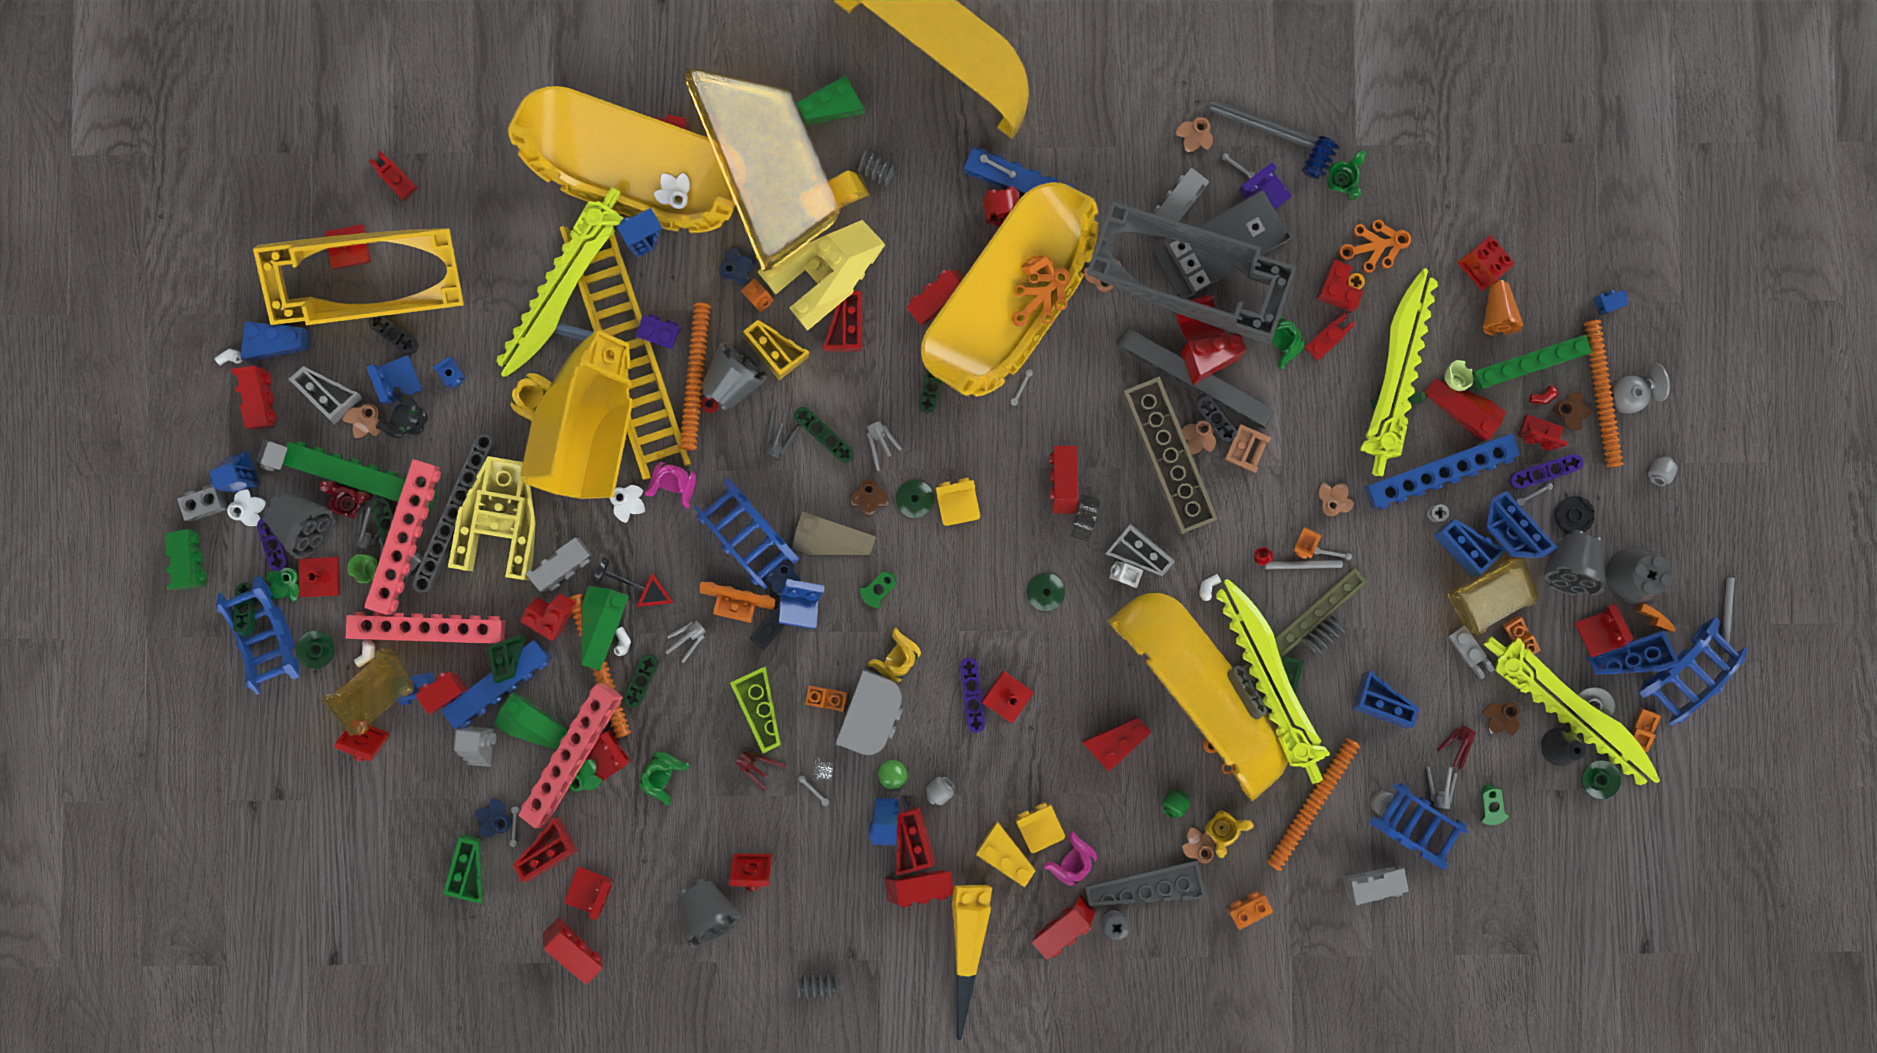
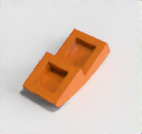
[1634,604,1676,633]
[1631,707,1661,753]

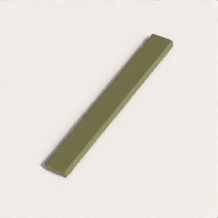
[1241,567,1367,683]

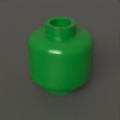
[1162,789,1191,819]

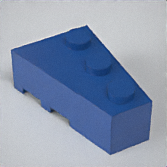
[617,208,662,258]
[240,321,311,363]
[1352,670,1419,729]

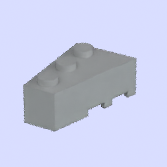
[1152,167,1210,222]
[289,366,363,425]
[1105,523,1175,576]
[525,537,593,592]
[454,727,497,767]
[1343,866,1409,905]

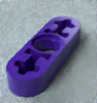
[257,518,288,571]

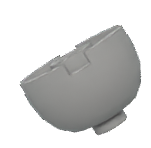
[1610,376,1651,414]

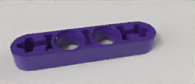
[1509,454,1583,489]
[960,658,985,733]

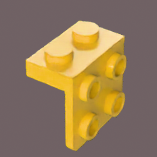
[936,478,980,526]
[1015,802,1065,853]

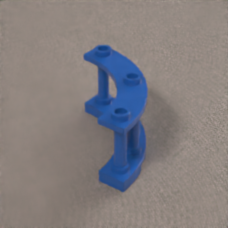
[694,477,799,589]
[215,576,300,695]
[1639,617,1748,726]
[1369,783,1469,871]

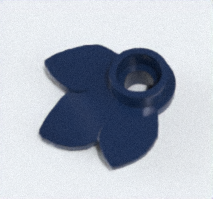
[719,247,756,284]
[763,560,801,597]
[475,798,511,837]

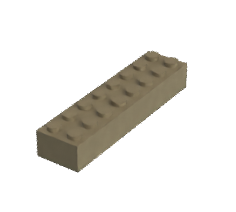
[1122,377,1218,535]

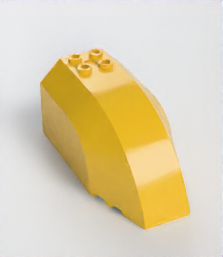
[520,330,633,499]

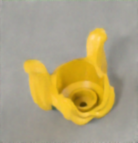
[510,373,552,421]
[868,628,921,682]
[1205,810,1254,858]

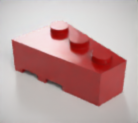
[906,270,964,325]
[823,291,862,352]
[1181,333,1246,386]
[231,366,277,430]
[896,806,936,876]
[884,870,954,908]

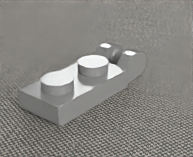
[1448,625,1495,679]

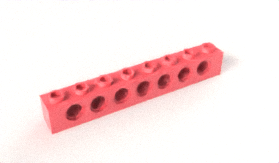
[364,459,441,615]
[346,612,506,643]
[518,684,623,828]

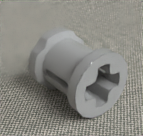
[1427,504,1449,522]

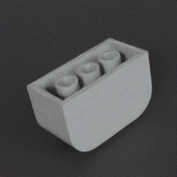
[836,669,903,755]

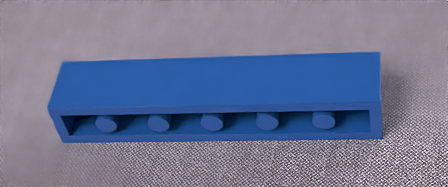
[963,147,1076,197]
[441,640,552,729]

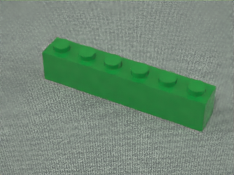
[1472,334,1592,391]

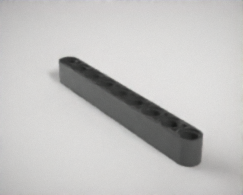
[1117,329,1275,429]
[412,434,496,593]

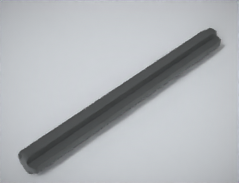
[1208,100,1317,149]

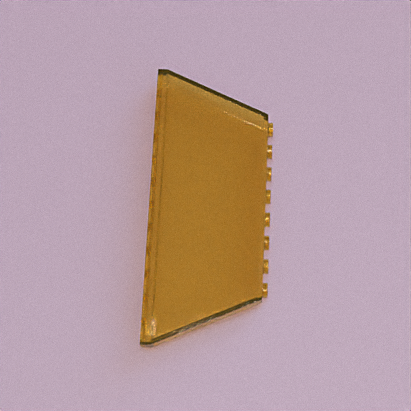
[684,68,840,271]

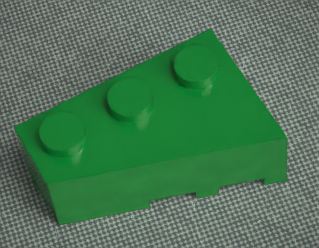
[796,75,865,126]
[165,529,207,590]
[443,833,483,904]

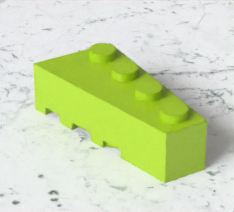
[730,666,781,753]

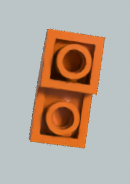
[1502,615,1541,660]
[805,685,849,712]

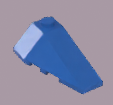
[1588,631,1680,675]

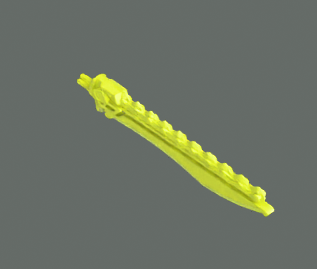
[496,186,624,377]
[1360,268,1438,476]
[1216,579,1330,784]
[1484,636,1660,785]

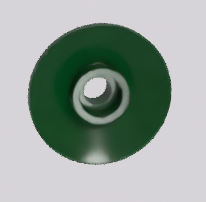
[896,480,934,518]
[1027,573,1065,611]
[296,630,335,669]
[1582,760,1621,799]

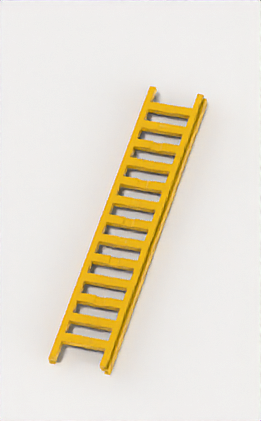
[559,226,691,480]

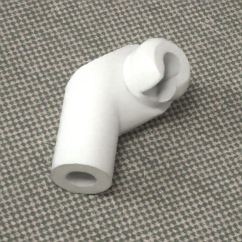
[215,349,243,366]
[1199,574,1221,601]
[614,627,631,656]
[354,639,375,668]

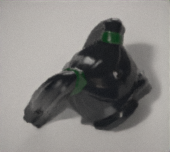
[376,387,428,438]

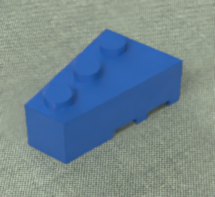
[210,450,261,493]
[1433,519,1506,578]
[868,798,899,845]

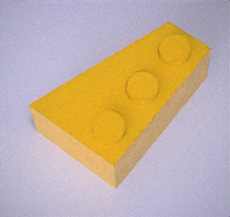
[800,170,870,220]
[743,320,810,381]
[976,820,1035,887]

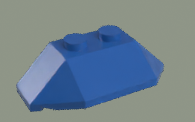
[1486,491,1557,558]

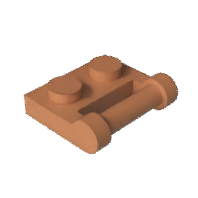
[1224,424,1271,473]

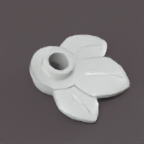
[654,173,690,209]
[610,485,645,523]
[227,489,266,526]

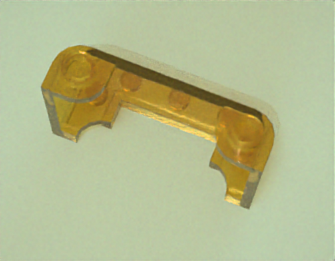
[1447,557,1539,635]
[321,648,414,736]

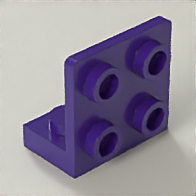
[1239,162,1292,210]

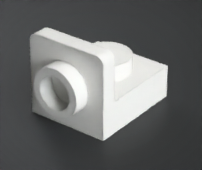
[1109,561,1143,588]

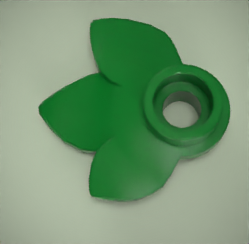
[265,567,299,602]
[569,759,602,792]

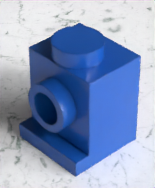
[1593,289,1628,315]
[433,357,466,388]

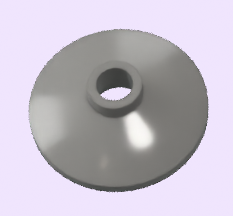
[1646,363,1670,402]
[1576,687,1615,723]

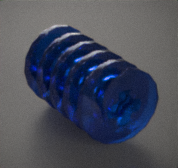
[1302,136,1340,179]

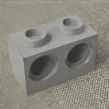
[256,439,287,472]
[177,484,228,522]

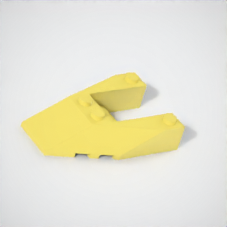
[758,220,885,331]
[448,456,535,581]

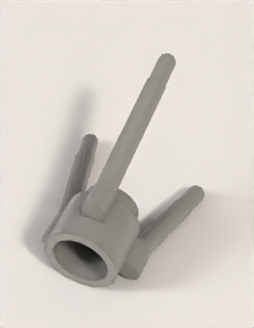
[867,421,902,471]
[665,620,706,663]
[1426,766,1457,809]

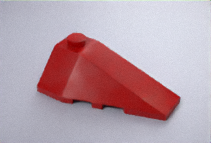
[1424,378,1506,442]

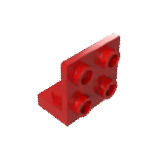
[1457,235,1515,291]
[1176,294,1225,342]
[1518,414,1568,451]
[1575,604,1633,657]
[586,730,632,782]
[564,866,614,920]

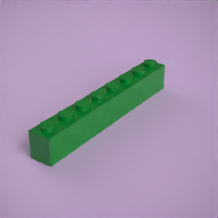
[282,440,439,512]

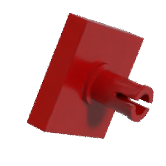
[325,224,371,270]
[298,557,340,597]
[981,670,1034,723]
[334,720,389,762]
[730,853,773,891]

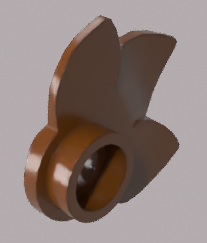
[1554,392,1592,430]
[850,479,889,517]
[1483,701,1519,736]

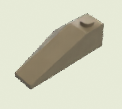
[792,512,876,555]

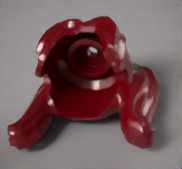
[318,480,373,519]

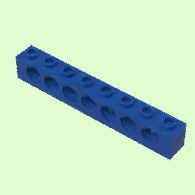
[1364,433,1520,510]

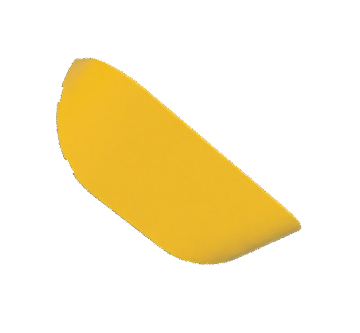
[834,0,1029,140]
[508,86,745,233]
[921,182,1099,397]
[1107,593,1288,802]

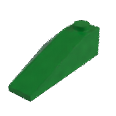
[581,586,628,671]
[494,693,579,750]

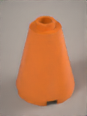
[1483,280,1523,335]

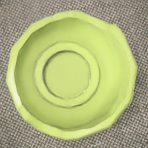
[1444,360,1474,391]

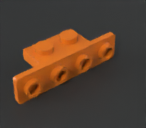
[700,582,776,623]

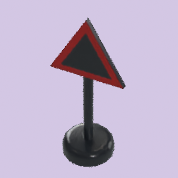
[593,557,674,607]

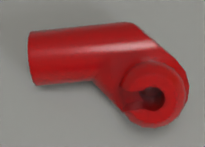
[1529,385,1558,405]

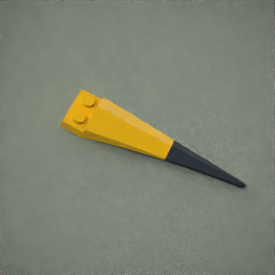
[952,885,992,1041]

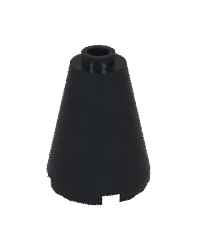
[1541,728,1586,766]

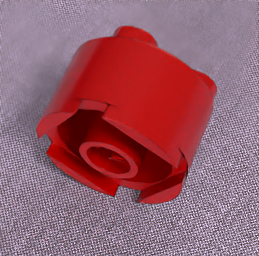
[982,186,1021,226]

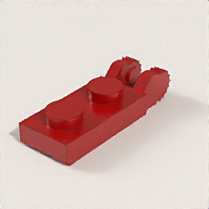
[368,151,418,201]
[1304,312,1356,361]

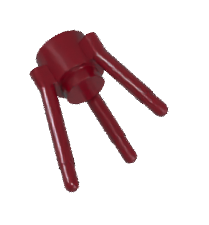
[1437,725,1476,770]
[736,751,786,791]

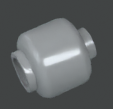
[1648,456,1678,486]
[926,777,954,806]
[1370,790,1399,816]

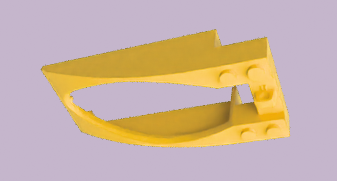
[253,228,464,325]

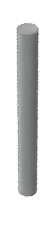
[1265,560,1343,569]
[1720,577,1735,654]

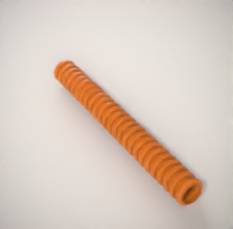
[679,302,711,450]
[1583,320,1624,468]
[569,594,631,739]
[1266,738,1361,871]

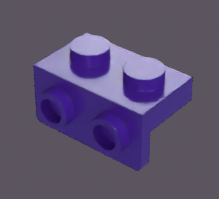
[635,314,681,350]

